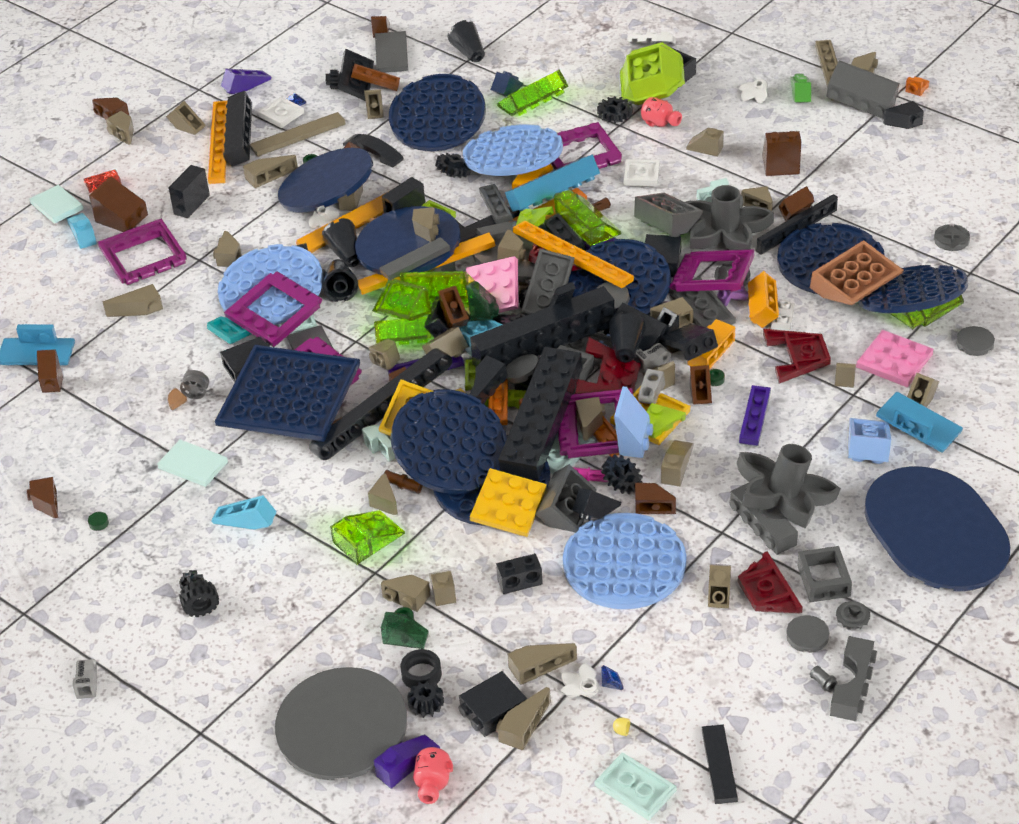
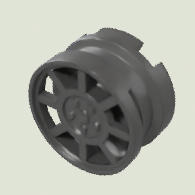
[180,370,209,399]

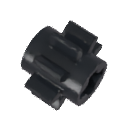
[325,69,340,89]
[179,570,204,590]

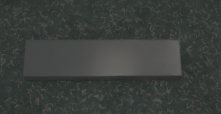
[479,184,513,224]
[379,237,450,281]

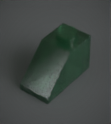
[466,281,499,321]
[380,612,429,649]

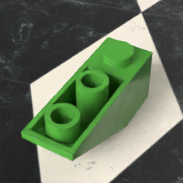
[790,73,811,102]

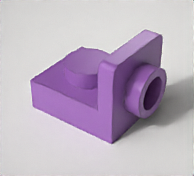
[717,285,748,306]

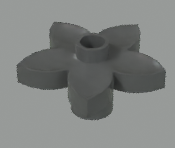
[686,185,774,250]
[736,444,841,528]

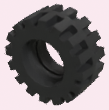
[179,580,219,617]

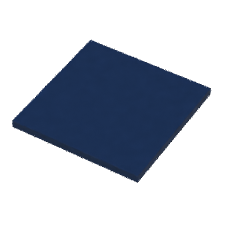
[215,345,360,442]

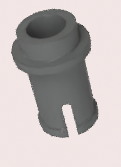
[810,666,838,692]

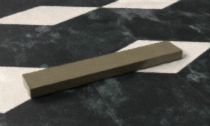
[815,40,838,101]
[250,112,346,157]

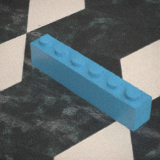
[505,154,600,212]

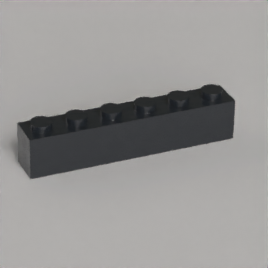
[223,90,252,167]

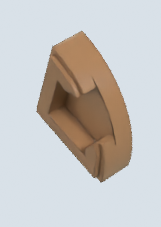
[168,388,187,410]

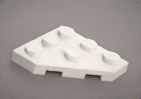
[628,32,676,45]

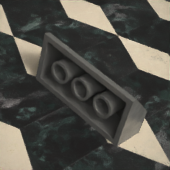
[826,60,900,119]
[634,193,703,237]

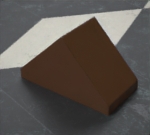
[371,16,390,38]
[690,365,712,405]

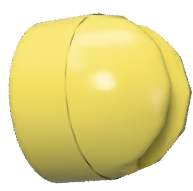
[613,718,630,736]

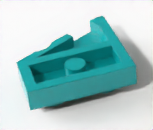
[207,316,252,345]

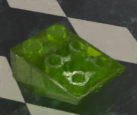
[330,510,405,565]

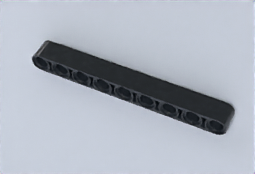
[309,348,453,460]

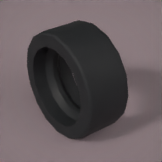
[400,649,442,688]

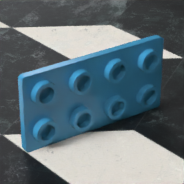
[0,324,75,366]
[876,392,963,453]

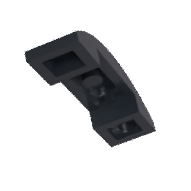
[343,134,404,168]

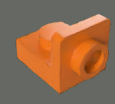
[905,76,929,96]

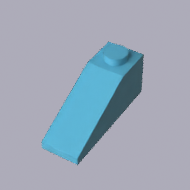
[66,213,97,249]
[211,495,277,530]

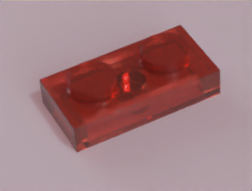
[84,169,121,193]

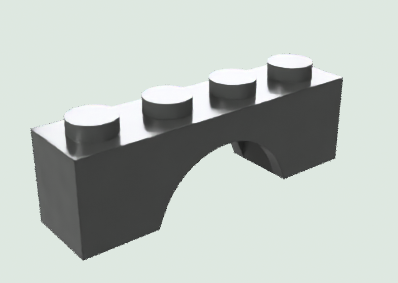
[729,483,798,555]
[830,636,877,721]

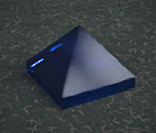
[286,93,306,106]
[601,665,624,690]

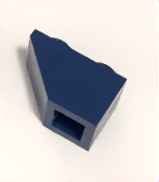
[490,71,523,98]

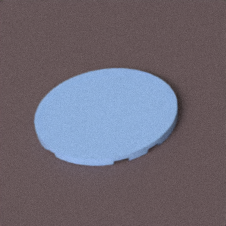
[463,124,563,176]
[218,244,324,325]
[563,513,686,609]

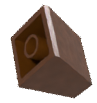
[762,131,802,176]
[89,177,148,232]

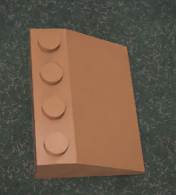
[810,240,903,305]

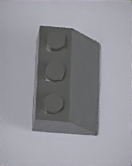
[535,464,597,533]

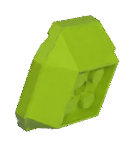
[620,42,685,106]

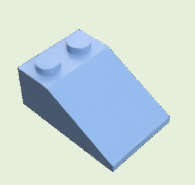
[614,387,653,458]
[848,418,891,464]

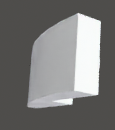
[771,300,795,331]

